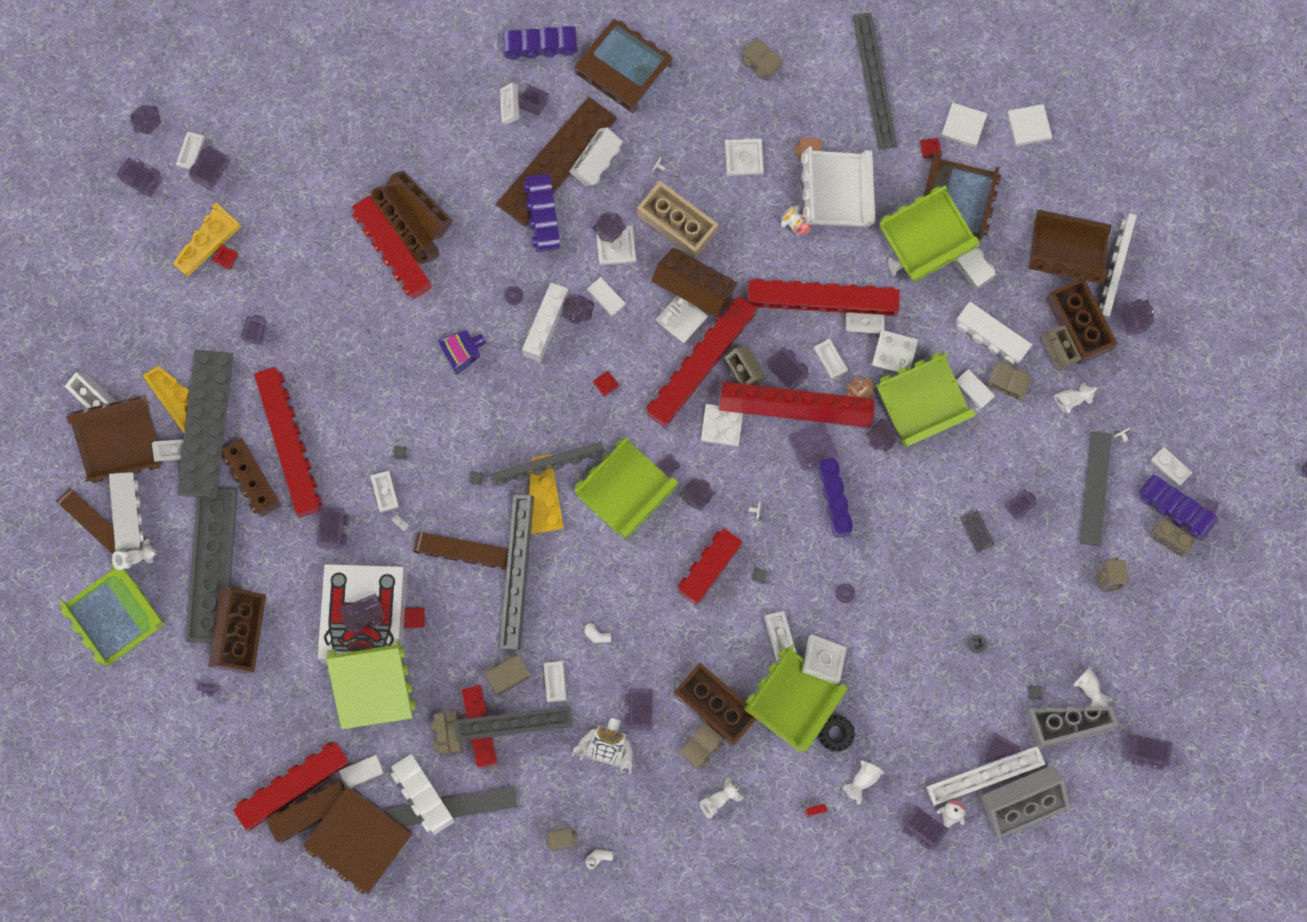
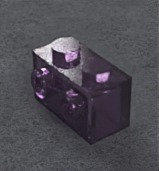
[1122,299,1154,336]
[317,507,349,550]

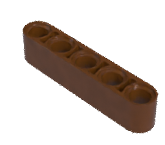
[371,184,439,264]
[56,487,115,554]
[413,532,509,570]

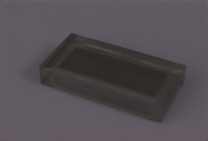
[960,510,995,553]

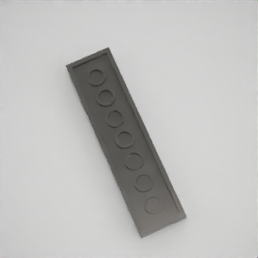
[177,349,233,499]
[185,489,238,643]

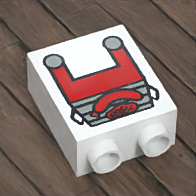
[318,564,408,673]

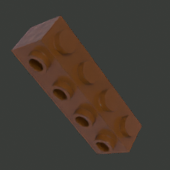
[386,171,453,240]
[222,438,282,517]
[266,781,345,844]

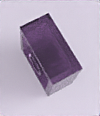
[519,85,550,116]

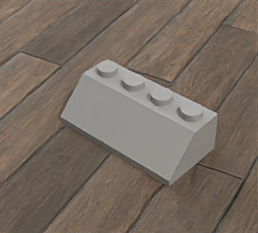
[981,765,1070,839]

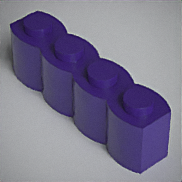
[503,26,578,60]
[523,174,561,252]
[818,457,853,539]
[1139,474,1218,539]

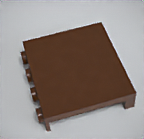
[1028,210,1112,284]
[66,395,164,483]
[303,785,414,894]

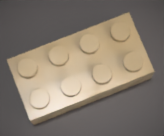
[637,181,719,259]

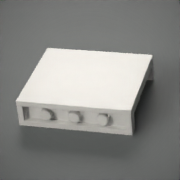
[801,147,875,227]

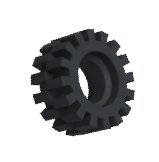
[818,715,855,752]

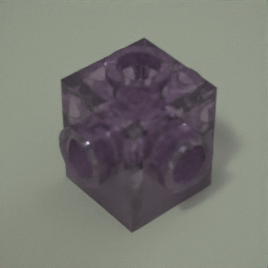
[130,105,161,134]
[592,212,627,243]
[562,295,595,324]
[866,419,901,453]
[679,478,715,511]

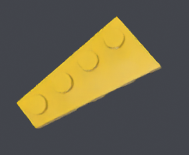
[173,202,241,277]
[142,365,190,434]
[529,454,564,535]

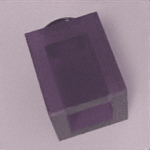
[241,315,268,346]
[1005,489,1038,521]

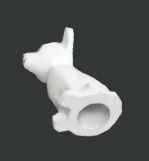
[1053,382,1097,414]
[112,539,157,570]
[1073,667,1112,707]
[843,760,884,805]
[699,778,744,819]

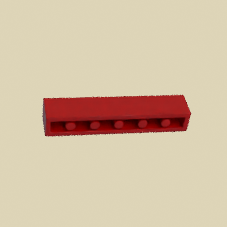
[352,195,432,300]
[233,742,351,831]

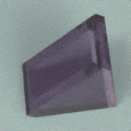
[979,733,1021,763]

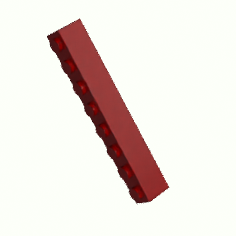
[747,278,900,316]
[646,296,757,429]
[254,367,323,518]
[719,382,875,428]

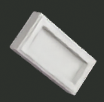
[176,132,206,171]
[587,277,626,317]
[813,339,848,380]
[956,369,995,410]
[544,661,567,703]
[339,755,384,788]

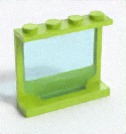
[59,563,165,667]

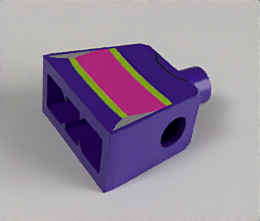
[438,330,487,375]

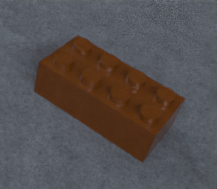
[651,247,738,317]
[1046,280,1118,365]
[208,587,266,674]
[674,663,757,747]

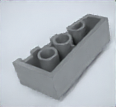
[1026,706,1118,751]

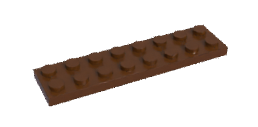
[496,96,617,227]

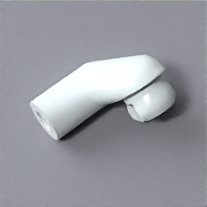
[584,623,611,643]
[585,849,614,869]

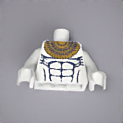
[572,718,633,774]

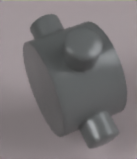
[393,446,408,460]
[468,471,484,486]
[752,568,768,584]
[1028,685,1043,700]

